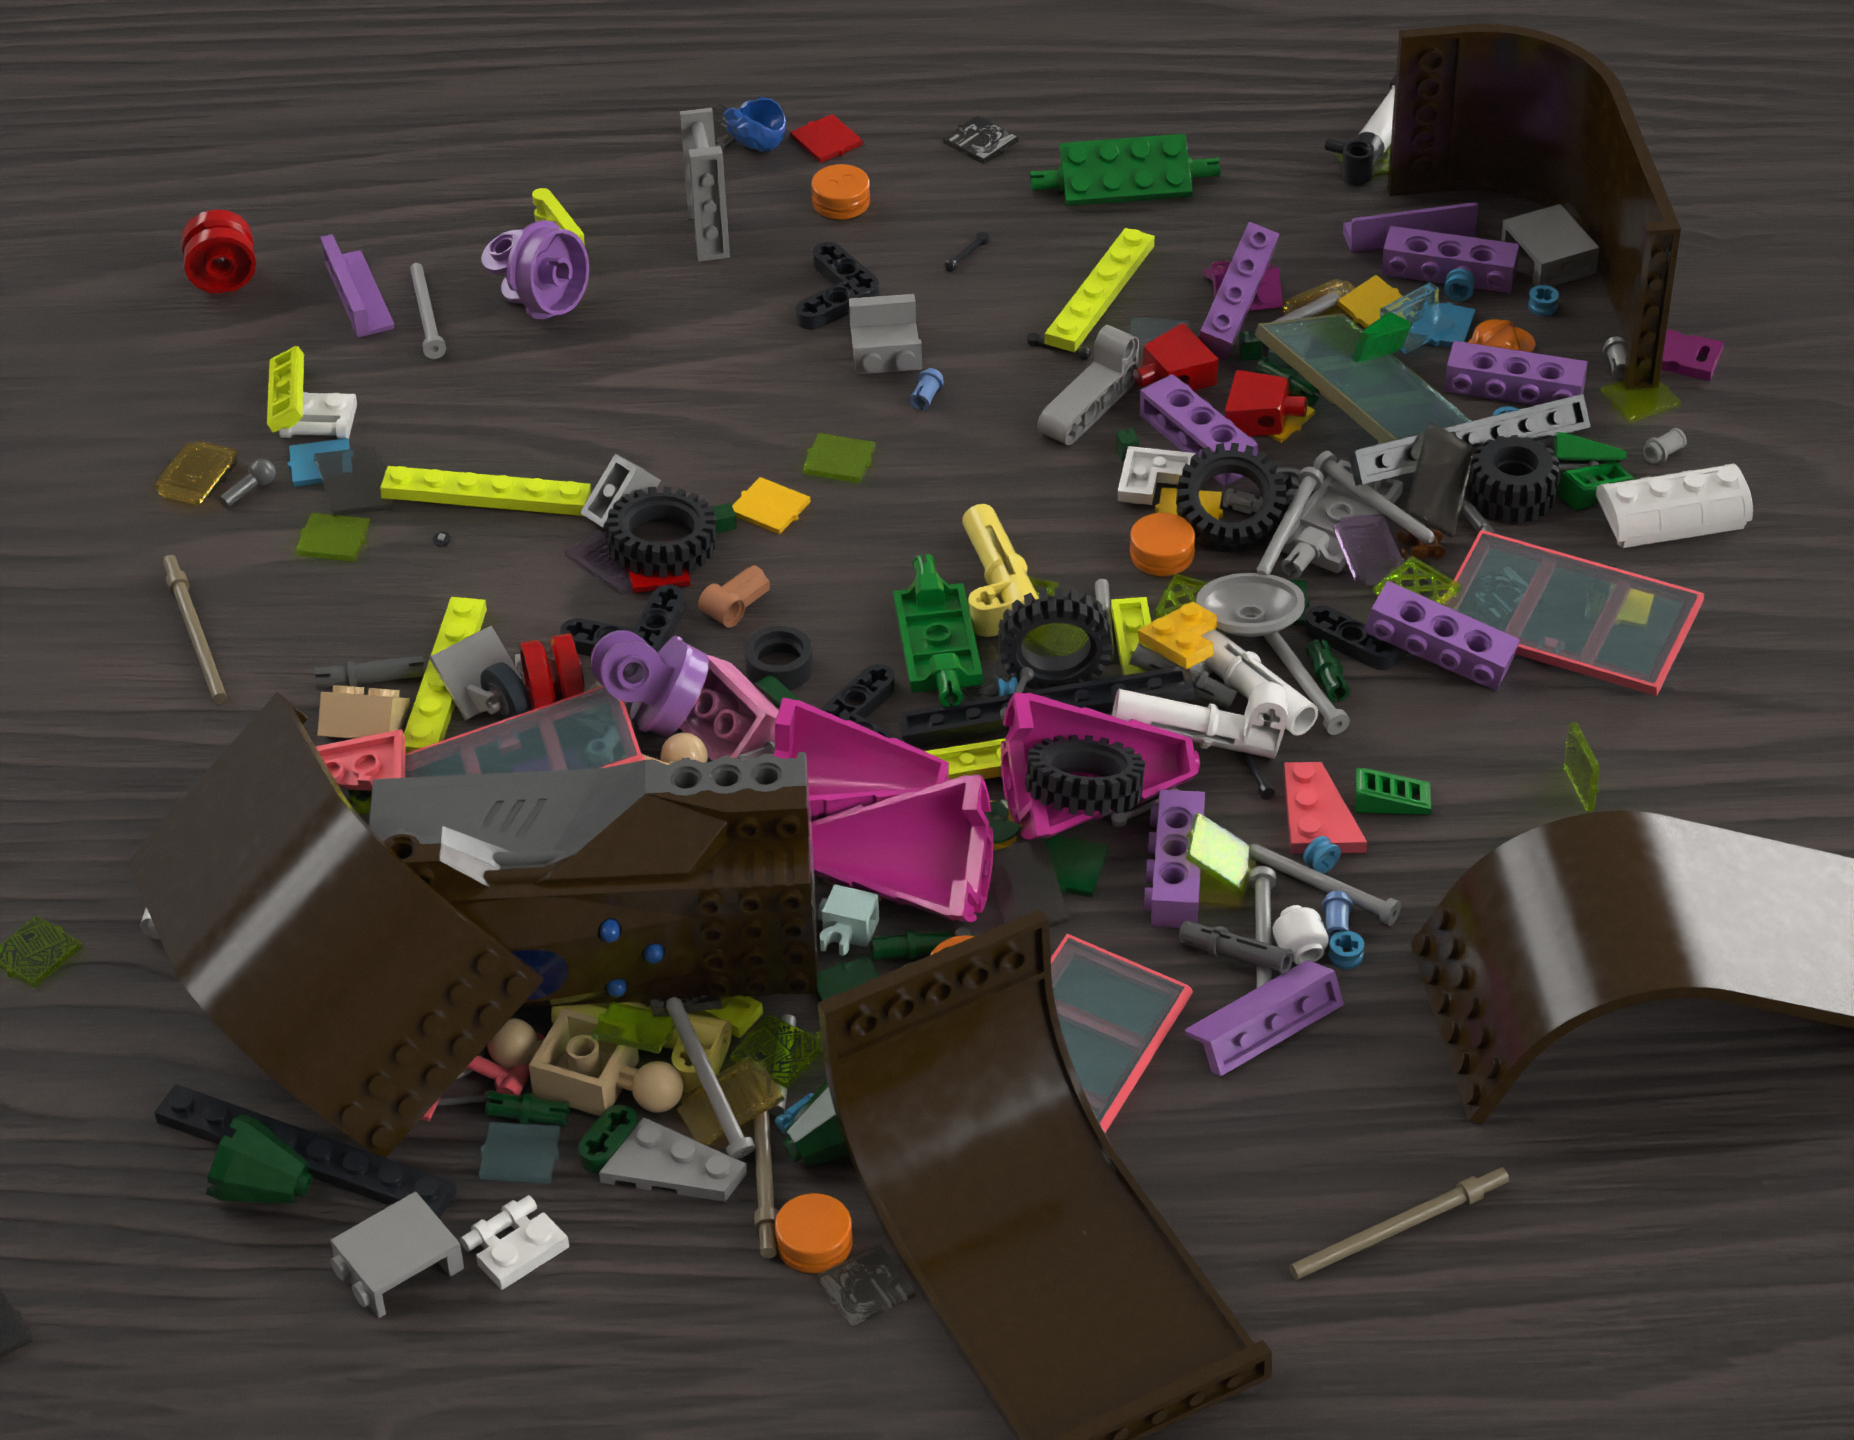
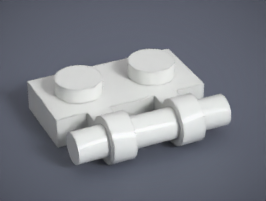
[460,1195,569,1290]

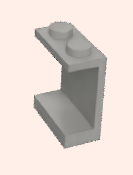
[1501,204,1599,286]
[849,294,922,374]
[330,1191,464,1318]

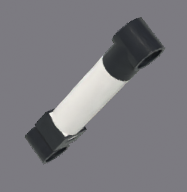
[1324,75,1396,184]

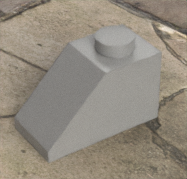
[580,453,661,530]

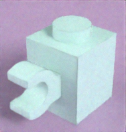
[818,884,879,956]

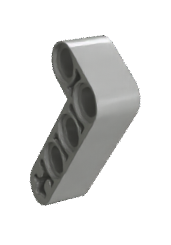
[1037,325,1139,445]

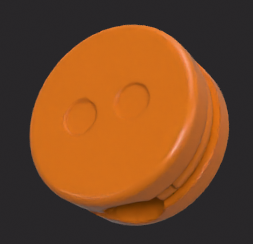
[811,164,870,220]
[1130,513,1195,576]
[775,1193,853,1274]

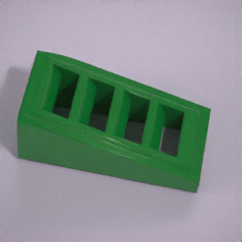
[1352,312,1411,363]
[1553,432,1627,462]
[1557,462,1636,511]
[1355,768,1431,815]

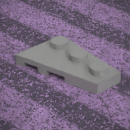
[599,1117,747,1202]

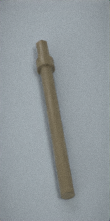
[163,555,227,704]
[751,1061,778,1258]
[1289,1167,1509,1280]

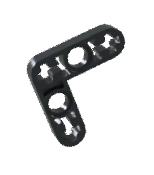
[796,242,879,330]
[560,585,685,657]
[1306,595,1436,670]
[820,664,905,742]

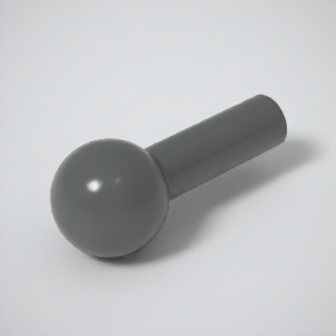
[219,459,276,508]

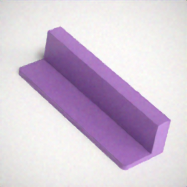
[1343,202,1478,252]
[320,234,395,338]
[1185,960,1344,1076]

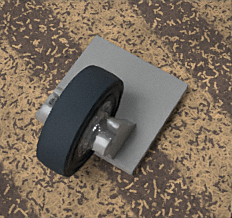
[429,625,532,721]

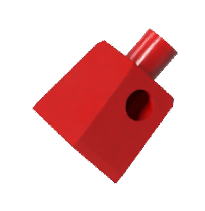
[1133,323,1219,391]
[1225,370,1307,436]

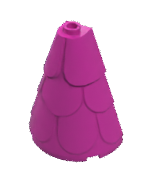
[1001,693,1200,840]
[773,698,952,822]
[811,775,993,922]

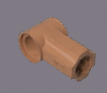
[698,565,770,628]

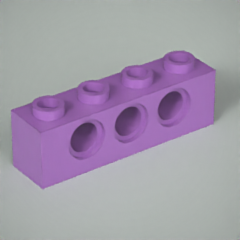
[1199,222,1279,361]
[1381,226,1520,294]
[1444,341,1588,406]
[1140,374,1258,487]
[1364,581,1520,691]
[1144,790,1205,928]

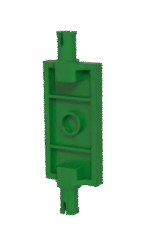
[1029,134,1221,206]
[893,554,983,707]

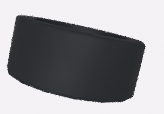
[745,626,813,691]

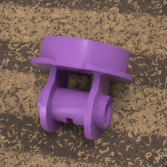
[481,220,589,319]
[591,630,709,738]

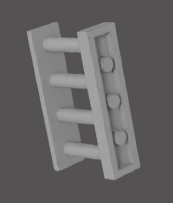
[680,107,730,262]

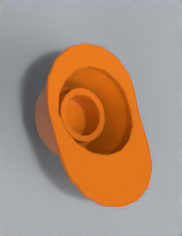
[1467,319,1536,353]

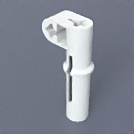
[1191,628,1318,736]
[1112,682,1288,759]

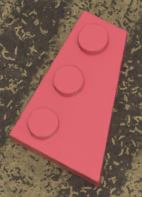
[315,729,406,791]
[1284,762,1367,854]

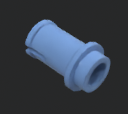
[909,368,944,411]
[1322,891,1353,940]

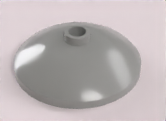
[1196,573,1305,637]

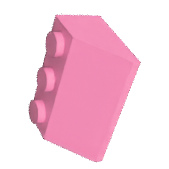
[679,655,779,761]

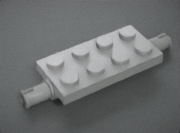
[1281,442,1403,578]

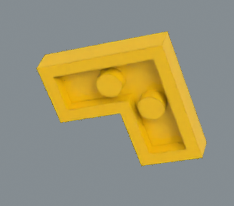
[1138,602,1217,670]

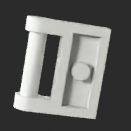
[279,392,357,439]

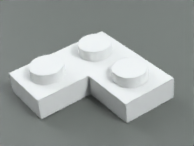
[1118,446,1196,505]

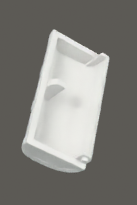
[1595,463,1753,548]

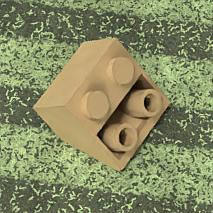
[317,685,410,739]

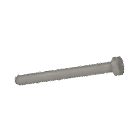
[410,263,446,359]
[1313,450,1435,544]
[1257,467,1324,575]
[1263,632,1350,735]
[1246,844,1401,926]
[1249,866,1276,988]
[666,997,756,1159]

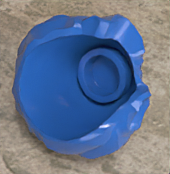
[723,97,787,152]

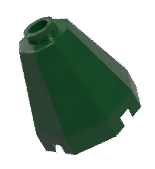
[782,1079,850,1166]
[206,1114,313,1204]

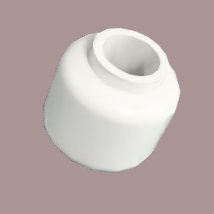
[1272,905,1329,965]

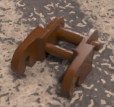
[1397,529,1445,563]

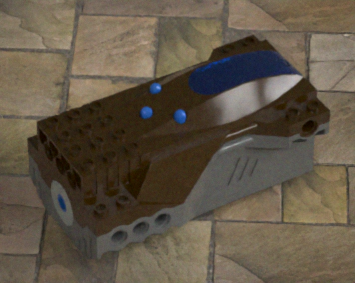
[369,752,818,1008]

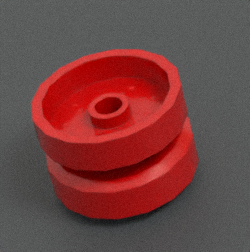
[181,209,256,293]
[519,633,585,710]

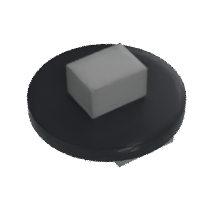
[433,531,451,547]

